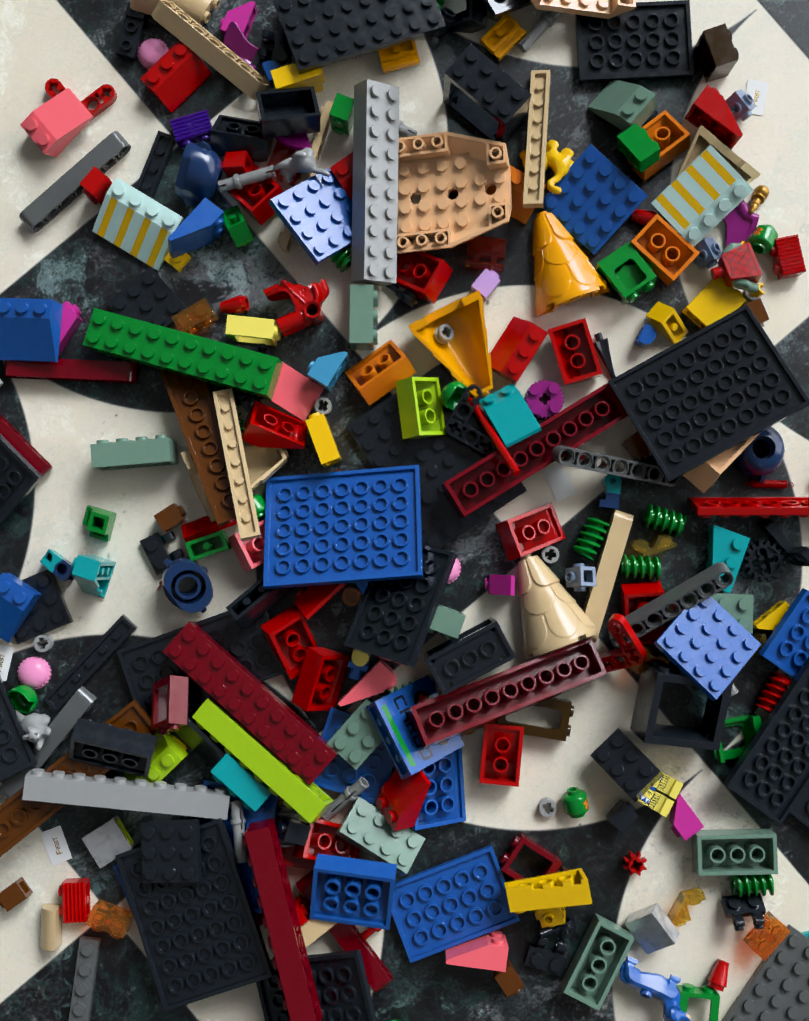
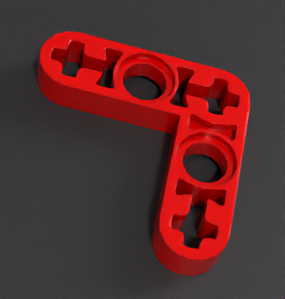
[45,78,117,120]
[599,614,647,672]

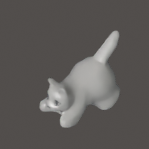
[274,147,330,183]
[15,710,51,751]

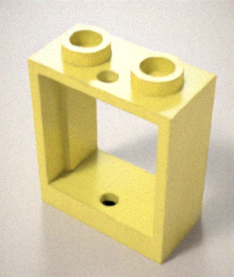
[225,315,281,346]

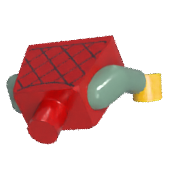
[710,241,765,298]

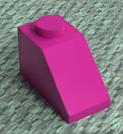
[219,1,258,39]
[485,574,515,596]
[669,794,704,841]

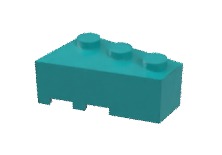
[706,525,750,593]
[71,555,116,598]
[210,753,272,812]

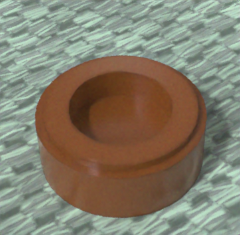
[342,587,361,606]

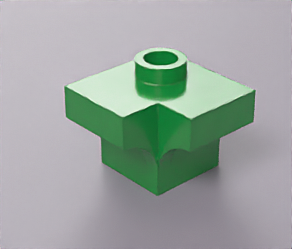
[82,505,117,542]

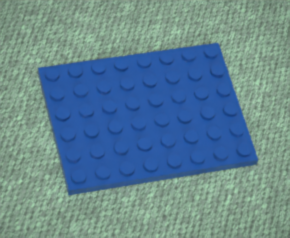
[263,465,423,589]

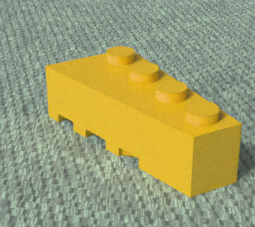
[504,868,592,914]

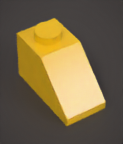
[646,301,688,345]
[753,601,790,631]

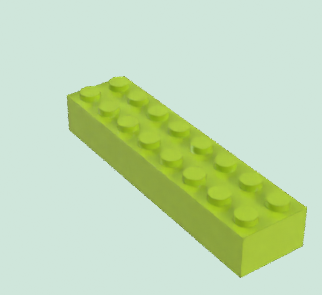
[192,698,334,824]

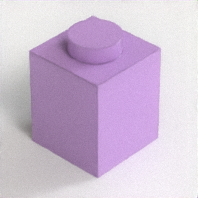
[470,268,501,302]

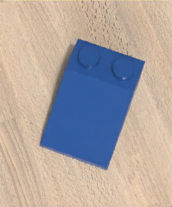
[168,198,225,258]
[0,573,42,643]

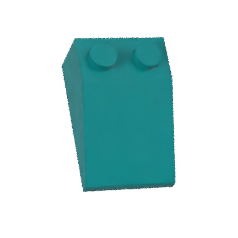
[479,383,542,448]

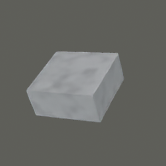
[82,815,136,868]
[625,903,680,954]

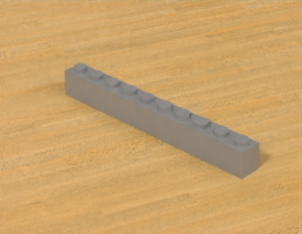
[22,768,230,820]

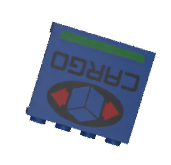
[366,675,465,779]

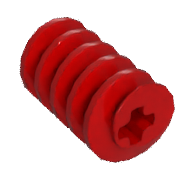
[754,671,791,713]

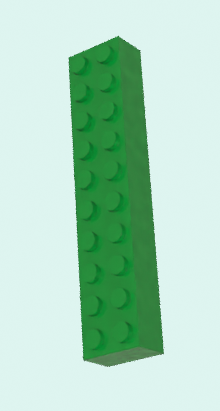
[82,308,283,400]

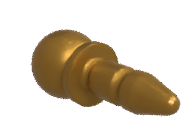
[749,185,769,214]

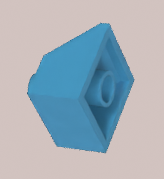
[307,351,350,392]

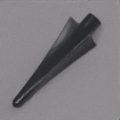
[593,332,616,379]

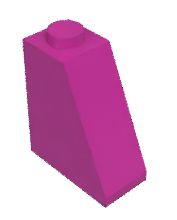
[58,301,83,357]

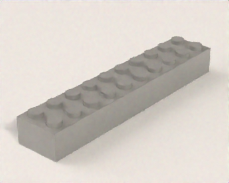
[351,79,400,286]

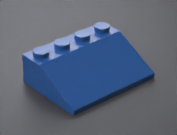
[0,298,63,362]
[410,747,466,831]
[310,853,397,930]

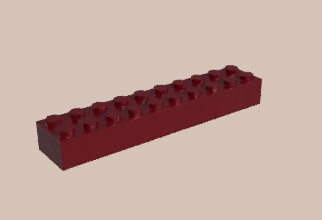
[441,383,627,519]
[162,622,338,785]
[408,638,607,749]
[243,818,323,1021]

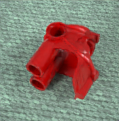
[263,279,329,337]

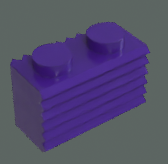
[170,110,213,148]

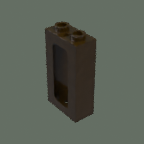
[495,697,574,741]

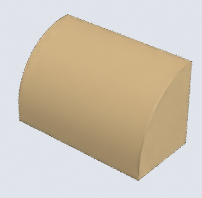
[40,904,63,951]

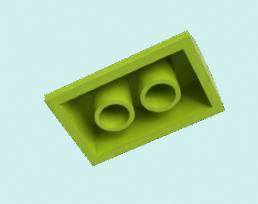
[395,377,446,439]
[124,732,189,783]

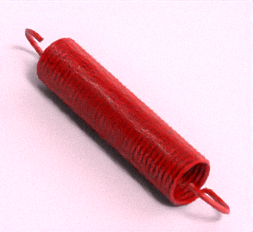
[744,479,794,489]

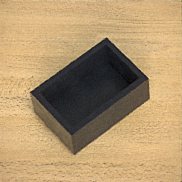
[256,86,321,138]
[590,728,663,802]

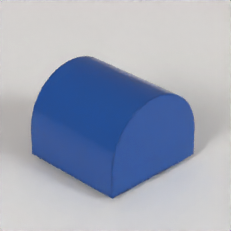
[262,61,279,88]
[634,324,656,347]

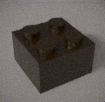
[694,23,739,83]

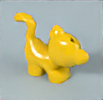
[519,140,574,195]

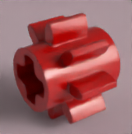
[622,850,647,876]

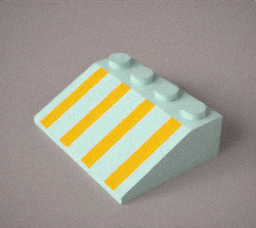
[651,145,754,247]
[92,177,185,271]

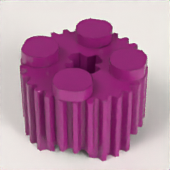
[524,380,564,421]

